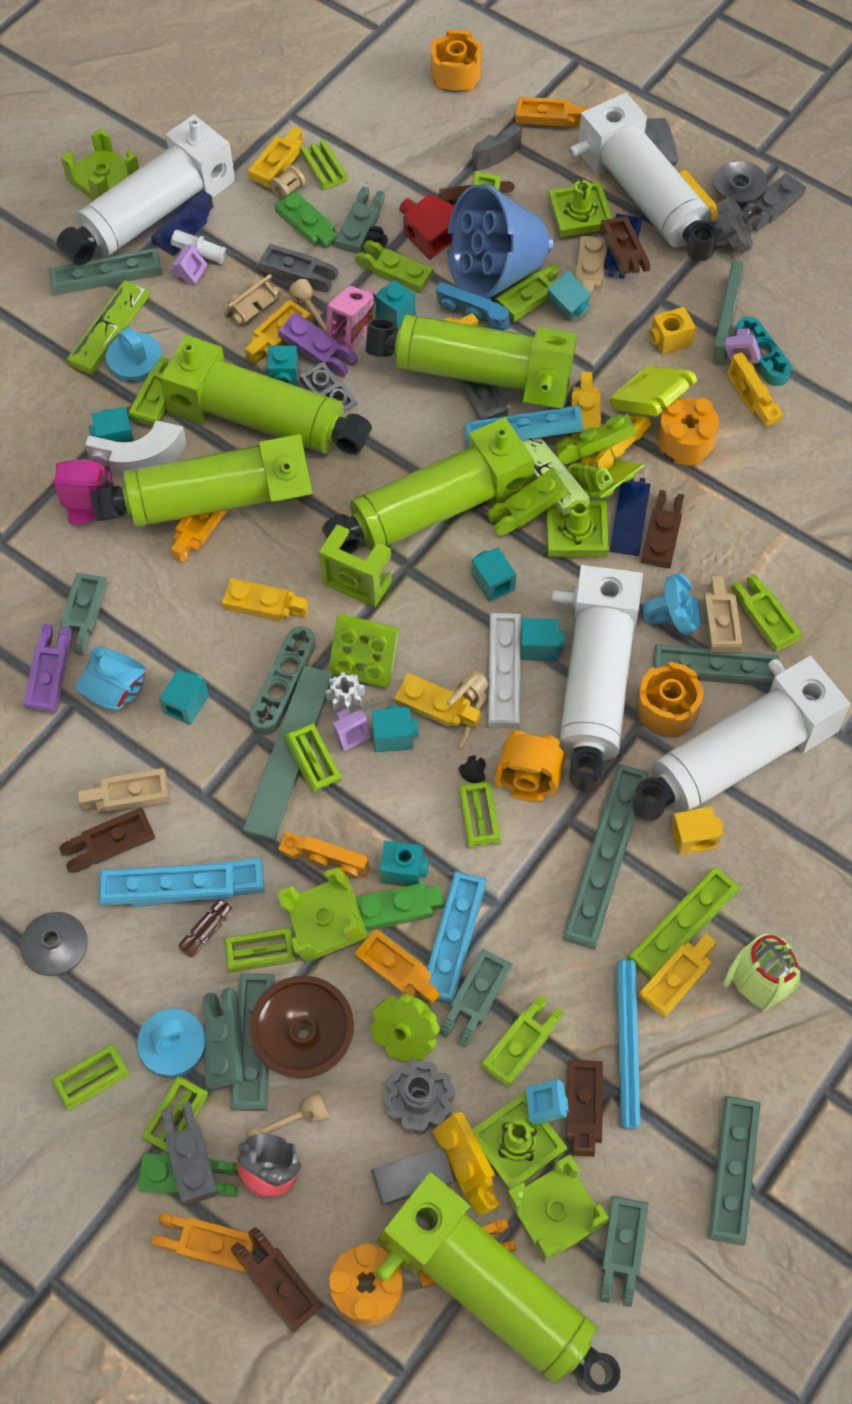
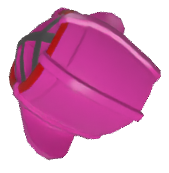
[53,459,114,525]

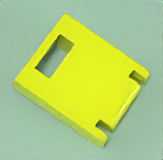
[609,365,697,416]

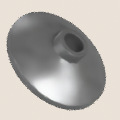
[713,161,768,203]
[20,912,88,976]

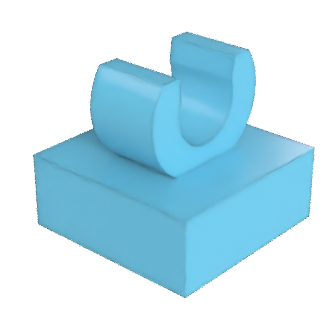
[526,1079,569,1125]

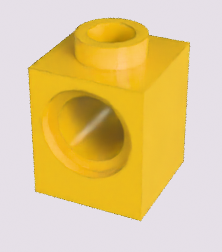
[649,307,696,355]
[670,806,724,855]

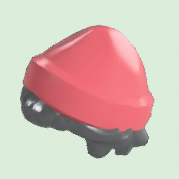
[237,1133,302,1199]

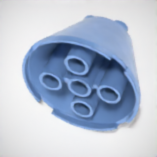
[447,184,553,299]

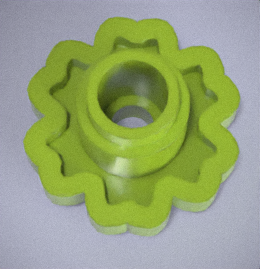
[370,994,440,1062]

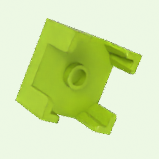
[61,128,139,200]
[319,524,393,608]
[277,867,368,962]
[507,1155,609,1264]

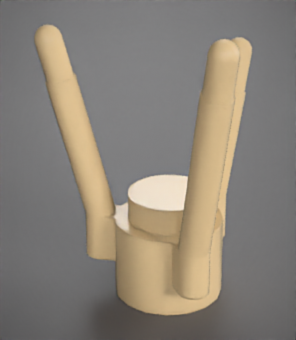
[422,670,489,750]

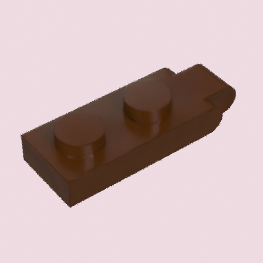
[566,1059,603,1157]

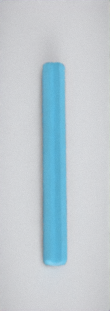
[617,960,640,1130]

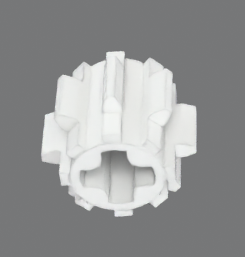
[326,672,365,712]

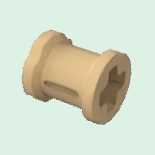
[270,165,306,200]

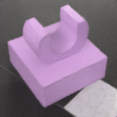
[170,245,208,285]
[724,328,761,363]
[332,708,372,752]

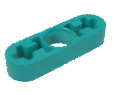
[735,317,792,386]

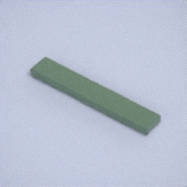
[243,665,334,843]
[563,764,649,950]

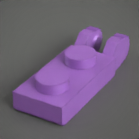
[278,312,358,377]
[24,624,72,713]

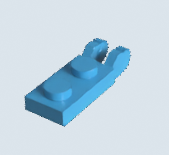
[436,282,511,331]

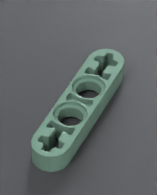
[250,626,316,735]

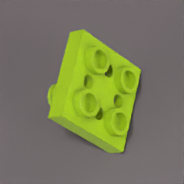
[548,180,613,238]
[546,500,609,557]
[328,613,400,688]
[472,1091,568,1191]

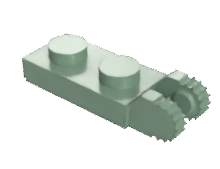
[335,187,385,253]
[57,573,108,655]
[440,949,513,1047]
[203,988,243,1089]
[600,1196,649,1307]

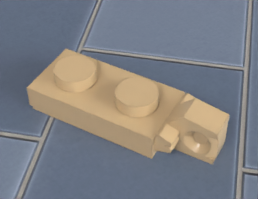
[575,235,607,303]
[703,576,743,653]
[77,768,170,813]

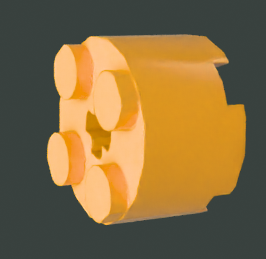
[431,30,482,92]
[657,398,719,466]
[636,662,704,737]
[494,730,566,802]
[329,1244,404,1327]

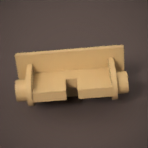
[224,274,280,325]

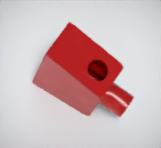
[399,195,454,260]

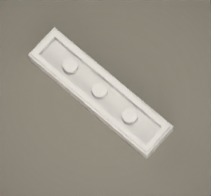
[488,613,521,728]

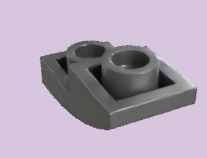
[645,118,678,166]
[472,123,522,171]
[299,361,357,412]
[371,1147,455,1206]

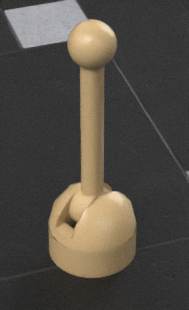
[289,279,327,333]
[246,1090,330,1139]

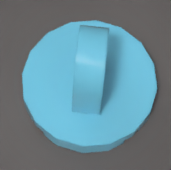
[106,326,163,383]
[642,573,701,635]
[137,1008,205,1079]

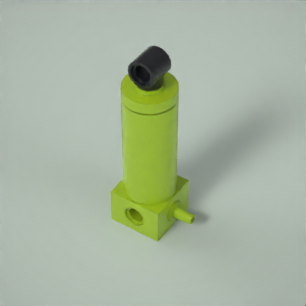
[365,314,578,409]
[160,334,372,455]
[322,417,534,554]
[89,434,313,528]
[375,1172,621,1395]

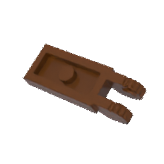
[641,490,684,569]
[59,807,156,873]
[231,1227,323,1332]

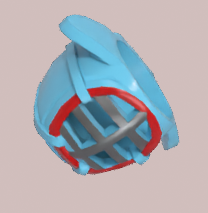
[74,646,146,710]

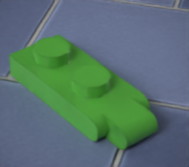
[274,191,337,249]
[355,883,445,931]

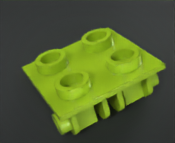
[567,459,644,499]

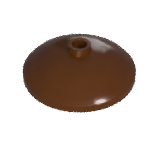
[250,976,354,1079]

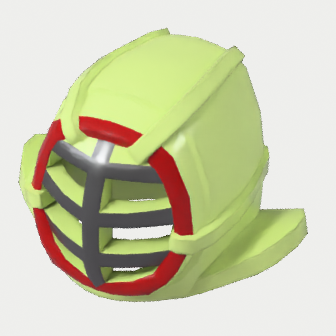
[723,933,800,1011]

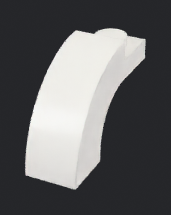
[85,420,187,479]

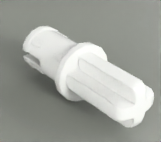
[171,230,227,264]

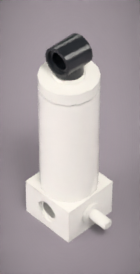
[569,93,717,261]
[56,115,235,266]
[551,565,643,791]
[633,655,851,820]

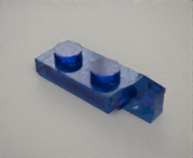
[151,191,214,256]

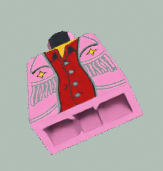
[326,286,376,352]

